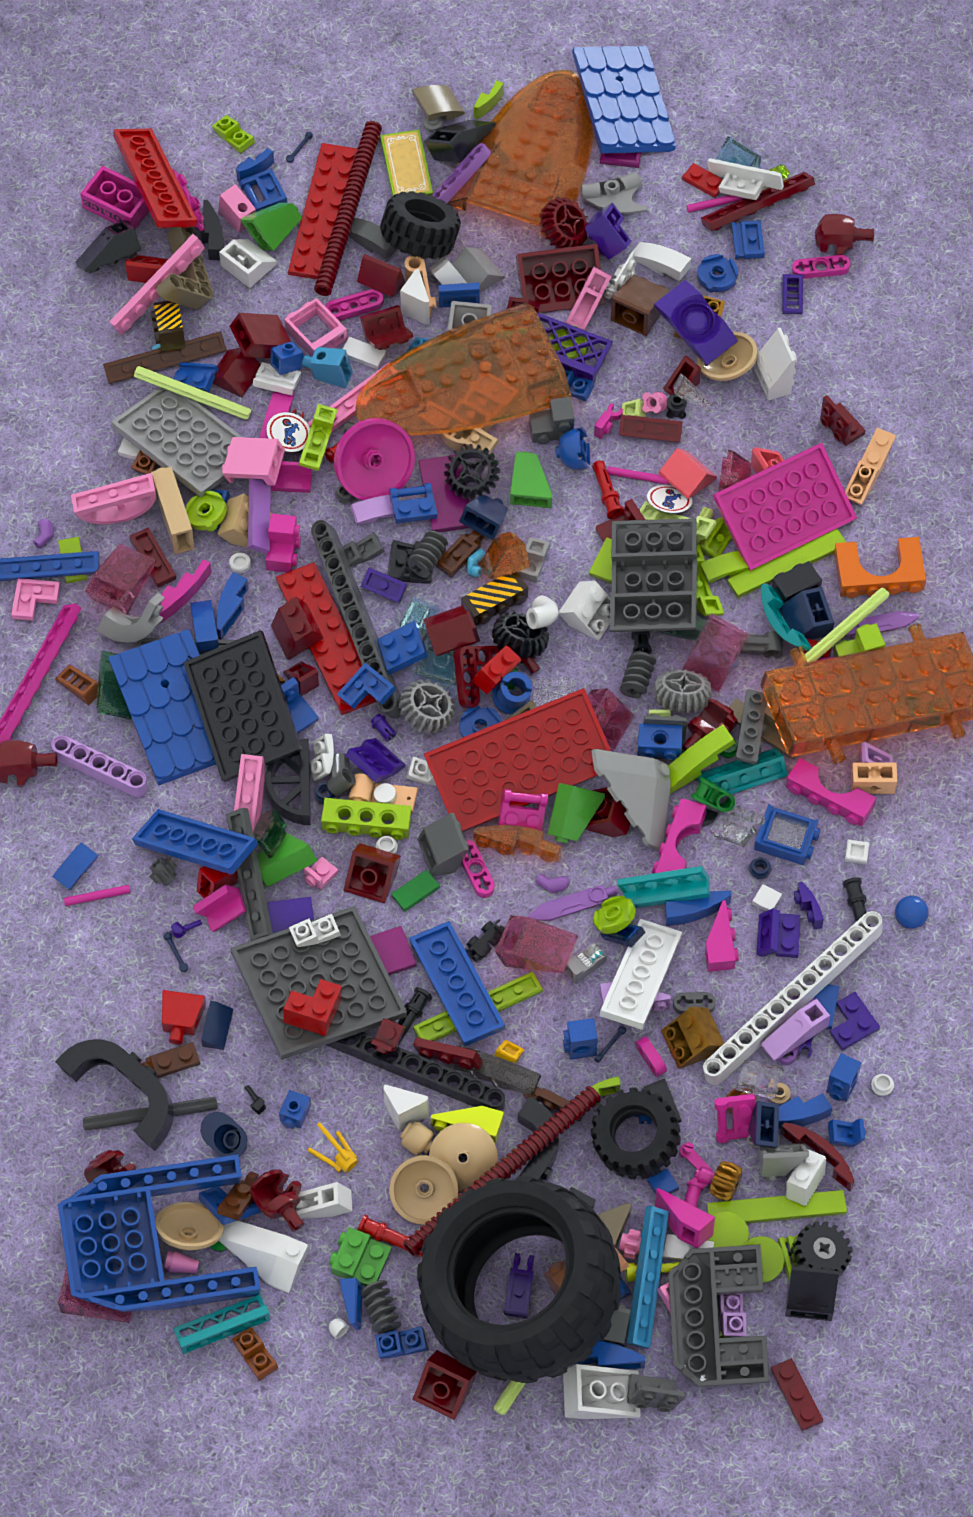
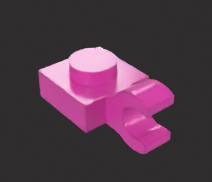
[594,403,623,439]

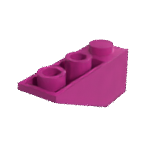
[705,900,739,972]
[655,1188,715,1248]

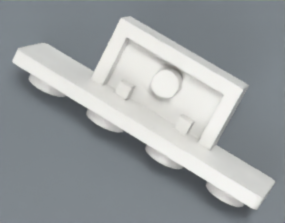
[707,158,784,200]

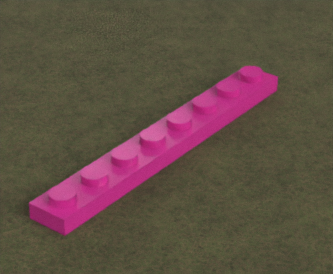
[0,603,81,744]

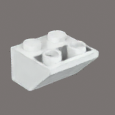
[219,239,278,288]
[558,581,610,641]

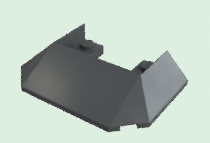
[669,1244,769,1387]

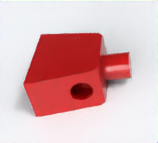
[196,866,238,898]
[162,990,206,1045]

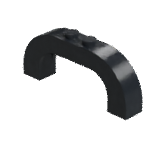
[55,1039,174,1151]
[467,1097,559,1189]

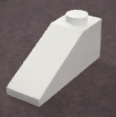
[279,1182,352,1220]

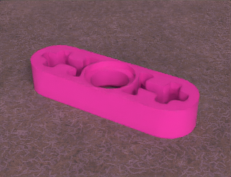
[792,255,850,279]
[461,840,494,898]

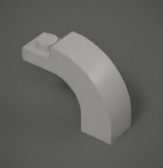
[96,593,165,643]

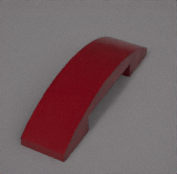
[780,1123,854,1191]

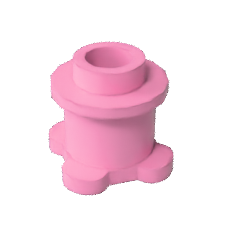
[642,392,667,413]

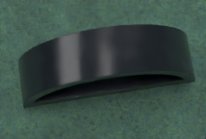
[266,738,311,825]

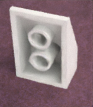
[563,1364,641,1419]

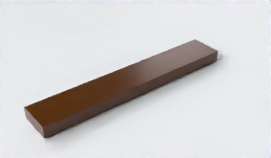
[103,331,227,384]

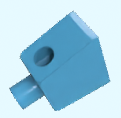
[302,347,353,389]

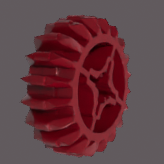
[539,197,588,249]

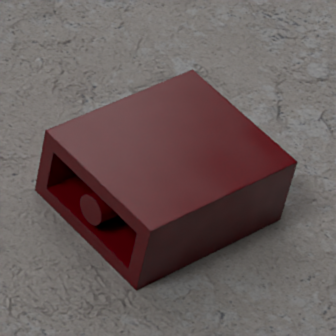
[229,313,291,359]

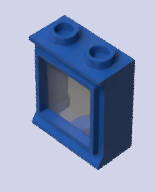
[754,804,821,865]

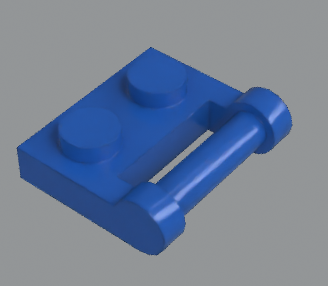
[239,168,287,212]
[389,483,438,524]

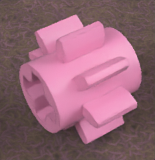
[619,1229,641,1259]

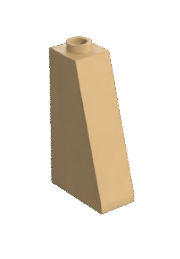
[151,467,195,555]

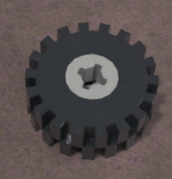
[790,1221,852,1278]

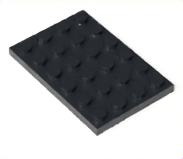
[183,630,303,782]

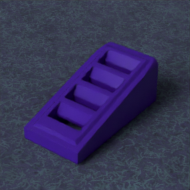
[781,274,803,314]

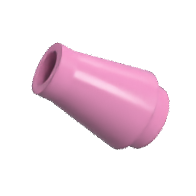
[164,1250,199,1274]

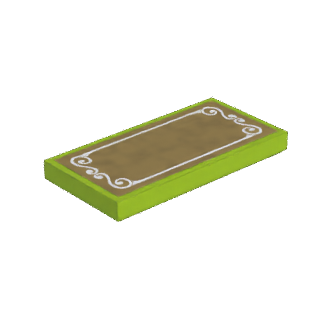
[380,129,433,196]

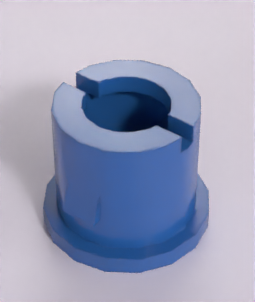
[492,671,532,715]

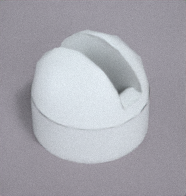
[329,1319,349,1339]

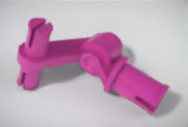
[679,1142,715,1207]

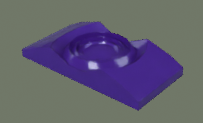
[654,280,738,366]

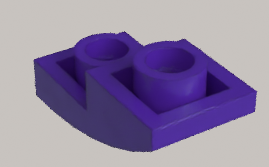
[794,882,824,929]

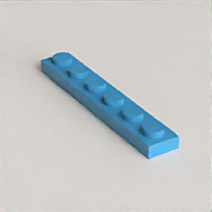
[627,1206,669,1349]

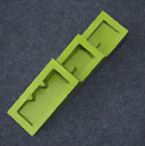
[668,725,736,795]

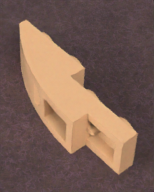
[845,428,896,505]

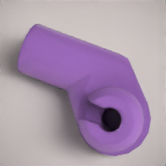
[33,518,54,549]
[535,873,570,893]

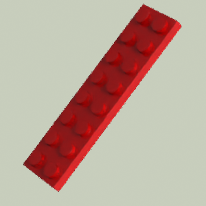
[113,128,197,228]
[288,143,358,279]
[276,562,376,715]

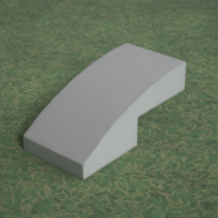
[517,537,550,582]

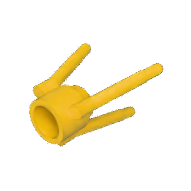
[308,1122,358,1173]

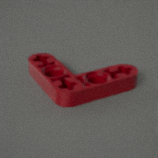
[454,646,502,709]

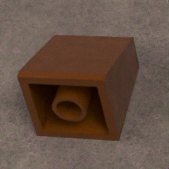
[611,275,670,337]

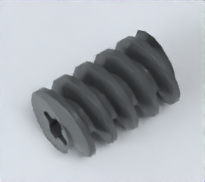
[408,531,448,578]
[620,651,656,699]
[360,1280,402,1333]

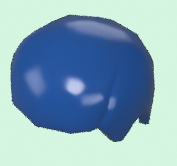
[895,895,929,929]

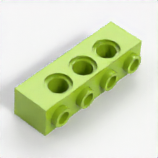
[321,798,412,840]

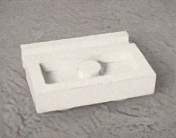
[253,362,301,396]

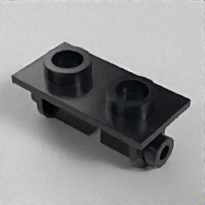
[465,919,507,962]

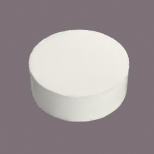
[229,553,251,574]
[374,783,397,804]

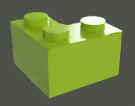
[833,623,885,676]

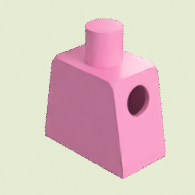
[218,184,256,232]

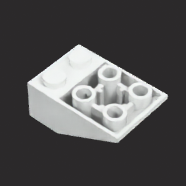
[754,328,797,400]

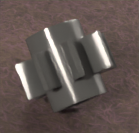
[149,858,177,885]

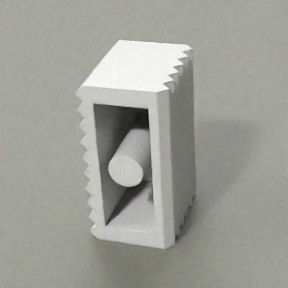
[786,1150,826,1206]

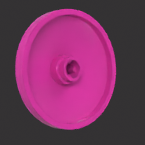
[334,418,415,500]

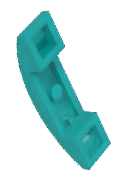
[761,583,812,652]

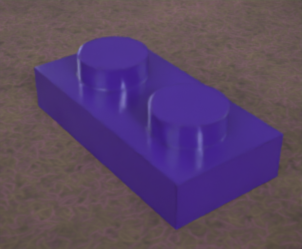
[360,567,408,603]
[756,908,780,957]
[776,913,800,958]

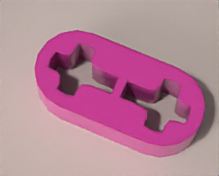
[635,1036,667,1077]

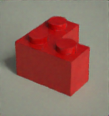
[283,979,342,1036]

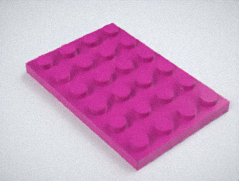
[712,443,857,571]

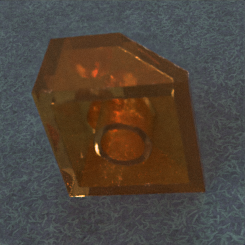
[479,532,530,579]

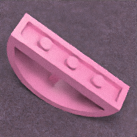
[71,473,156,525]
[234,754,265,838]

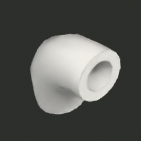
[526,595,559,629]

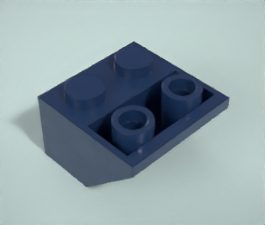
[779,587,834,640]

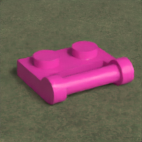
[498,789,548,832]
[714,1094,756,1143]

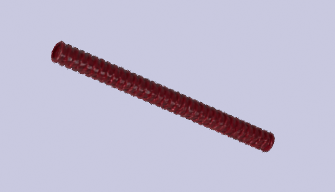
[314,121,382,296]
[404,1086,601,1257]

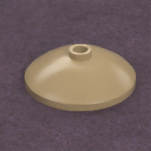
[697,332,758,381]
[429,1123,498,1192]
[389,1155,458,1225]
[155,1202,224,1251]

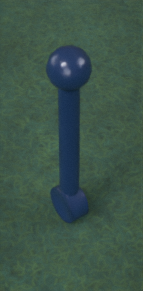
[286,131,313,163]
[163,932,188,972]
[594,1026,626,1063]

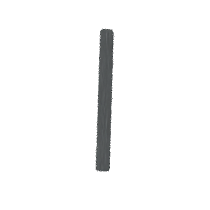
[82,1097,218,1130]

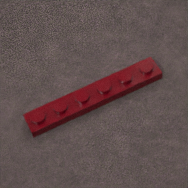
[701,172,815,231]

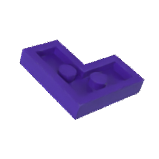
[830,992,880,1050]

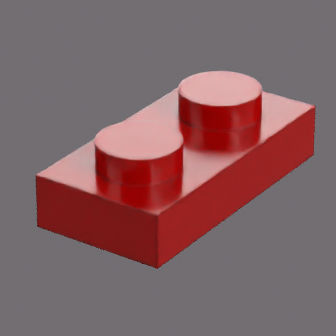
[682,163,723,198]

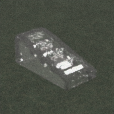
[673,374,712,412]

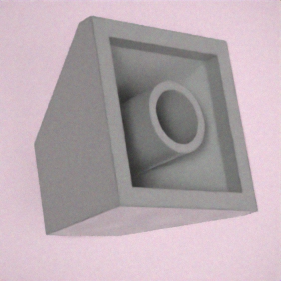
[758,1143,809,1180]

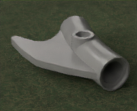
[581,172,647,214]

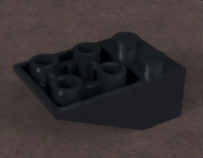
[424,120,496,163]
[76,220,142,273]
[785,1265,839,1321]

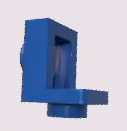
[828,1118,866,1147]

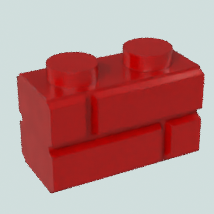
[473,646,521,695]

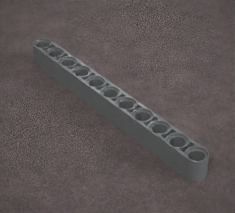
[311,520,401,719]

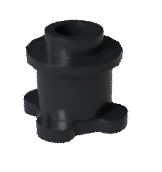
[666,394,687,419]

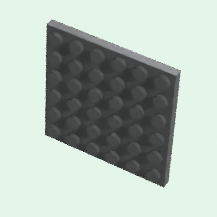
[231,906,407,1060]

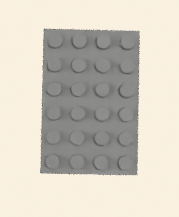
[111,387,242,497]

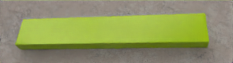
[727,528,846,598]
[413,971,543,1041]
[707,1190,847,1224]

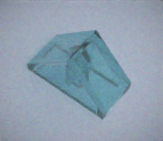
[400,596,439,632]

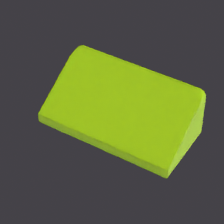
[699,517,732,558]

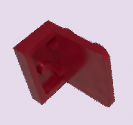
[360,305,413,350]

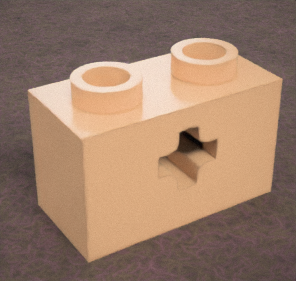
[851,763,897,794]

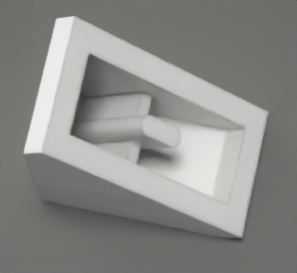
[429,256,467,285]

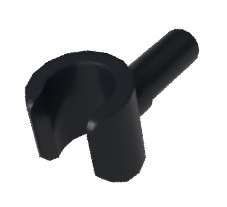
[245,1085,266,1115]

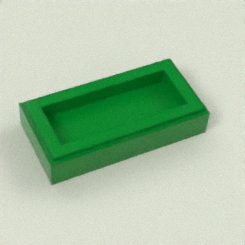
[391,869,440,912]

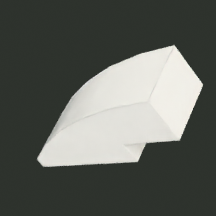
[629,242,691,282]

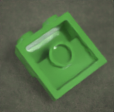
[329,1227,392,1287]

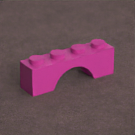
[786,758,876,826]
[652,798,706,879]

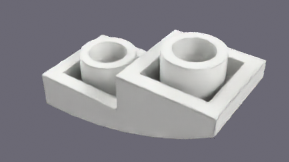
[310,734,334,782]
[406,756,436,786]
[289,914,341,947]
[663,1234,714,1261]

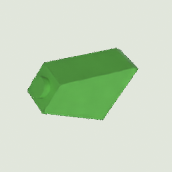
[241,203,302,250]
[510,451,552,508]
[547,783,605,843]
[257,832,317,887]

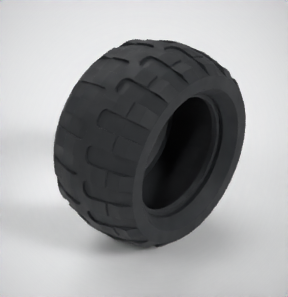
[417,1176,621,1383]

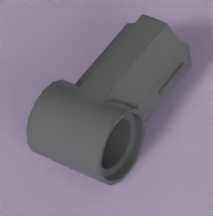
[741,631,783,658]
[327,753,356,796]

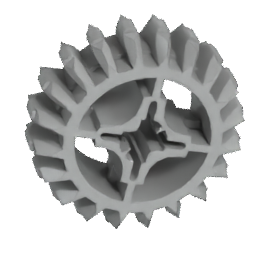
[653,669,712,714]
[398,679,456,735]

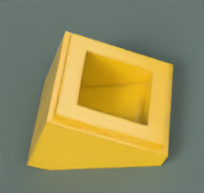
[492,1040,525,1071]

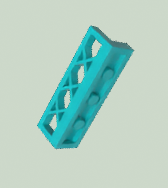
[696,748,788,794]
[617,866,710,908]
[173,1294,270,1354]

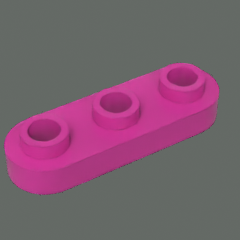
[325,289,384,321]

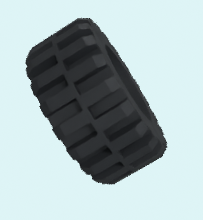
[380,191,461,259]
[591,1087,681,1180]

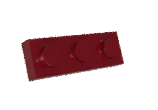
[619,414,683,442]
[130,527,176,588]
[413,1037,483,1069]
[770,1358,823,1431]

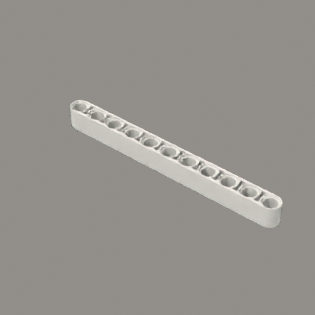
[703,911,883,1085]

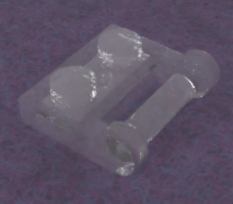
[736,1060,784,1099]

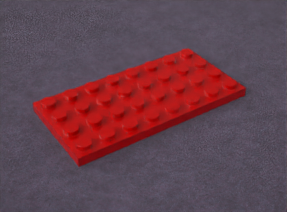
[424,688,612,832]

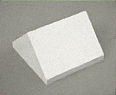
[400,269,430,325]
[383,1085,429,1132]

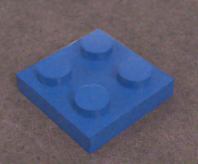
[377,621,428,675]

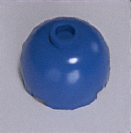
[555,427,590,470]

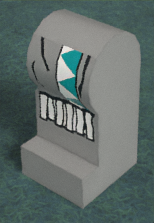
[563,943,607,984]

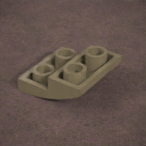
[412,85,465,121]

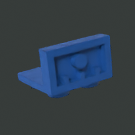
[281,677,319,734]

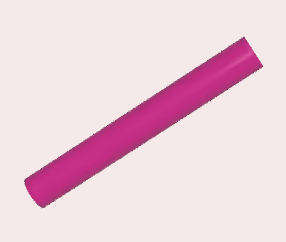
[686,195,744,213]
[607,466,669,485]
[64,885,130,906]

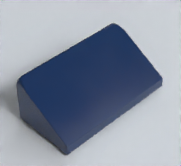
[201,1000,233,1050]

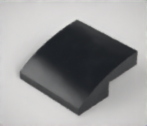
[387,540,433,584]

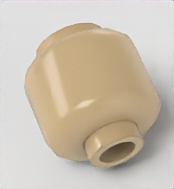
[400,1122,433,1156]

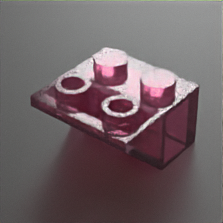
[719,449,752,491]
[588,688,634,749]

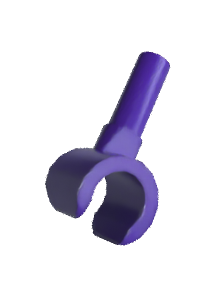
[170,920,202,938]
[798,1036,814,1059]

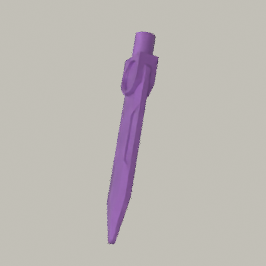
[845,611,920,639]
[528,885,617,921]

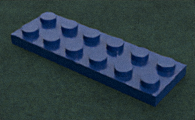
[132,809,258,875]
[409,921,506,1047]

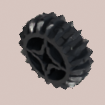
[444,444,500,500]
[492,612,549,659]

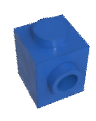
[270,341,303,375]
[279,1090,311,1129]

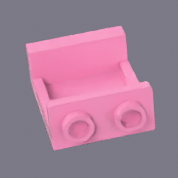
[222,437,285,486]

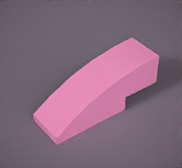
[566,266,612,330]

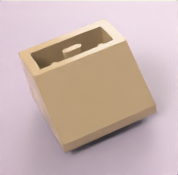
[218,494,272,547]

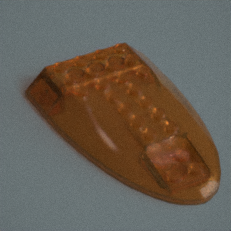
[447,70,594,237]
[355,303,572,435]

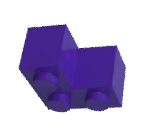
[585,202,632,260]

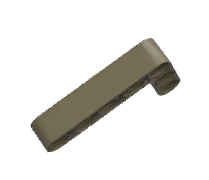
[156,227,214,310]

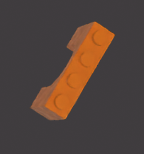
[834,537,926,598]

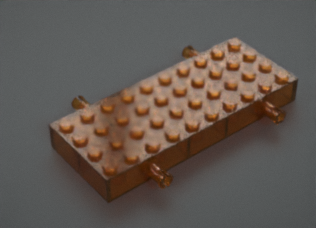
[760,623,973,764]

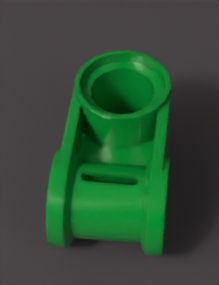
[691,777,735,812]

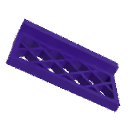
[518,313,613,382]

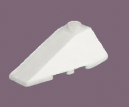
[219,1221,308,1294]

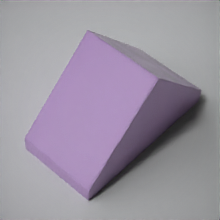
[859,742,893,763]

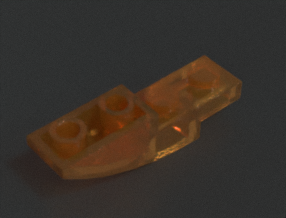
[473,825,561,862]

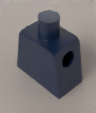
[459,495,508,541]

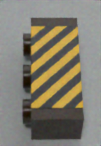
[151,301,186,351]
[461,569,528,626]

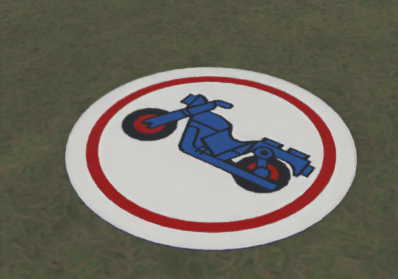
[266,412,310,452]
[647,485,692,513]

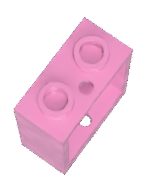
[284,298,347,356]

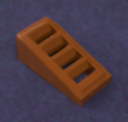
[55,664,103,705]

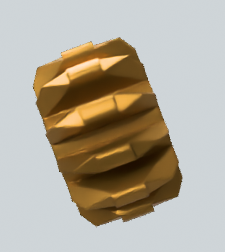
[710,1161,743,1201]

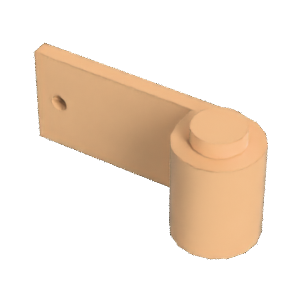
[405,255,437,317]
[348,774,418,812]

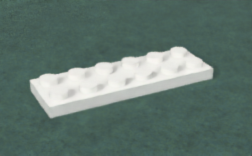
[600,919,682,1030]

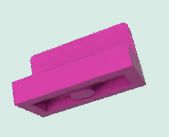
[271,461,312,493]
[193,885,246,932]

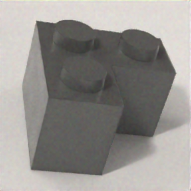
[529,397,574,444]

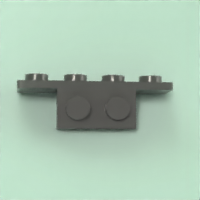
[735,689,768,764]

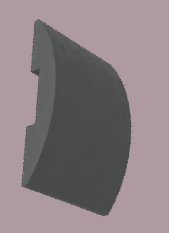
[610,518,698,632]

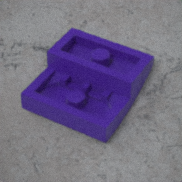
[345,738,406,782]
[267,897,314,934]

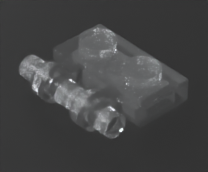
[533,677,576,707]
[710,806,765,847]

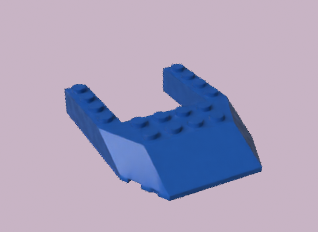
[58,1154,261,1312]

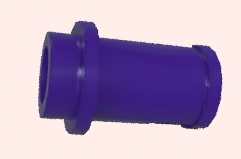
[370,714,397,742]

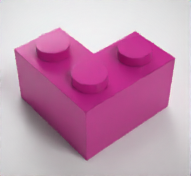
[266,513,301,572]

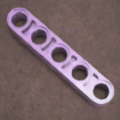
[51,735,148,797]

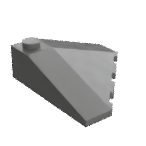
[592,749,671,851]

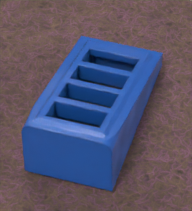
[340,1278,363,1330]

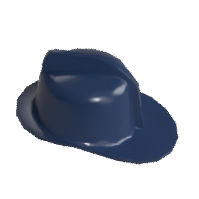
[200,1111,247,1157]

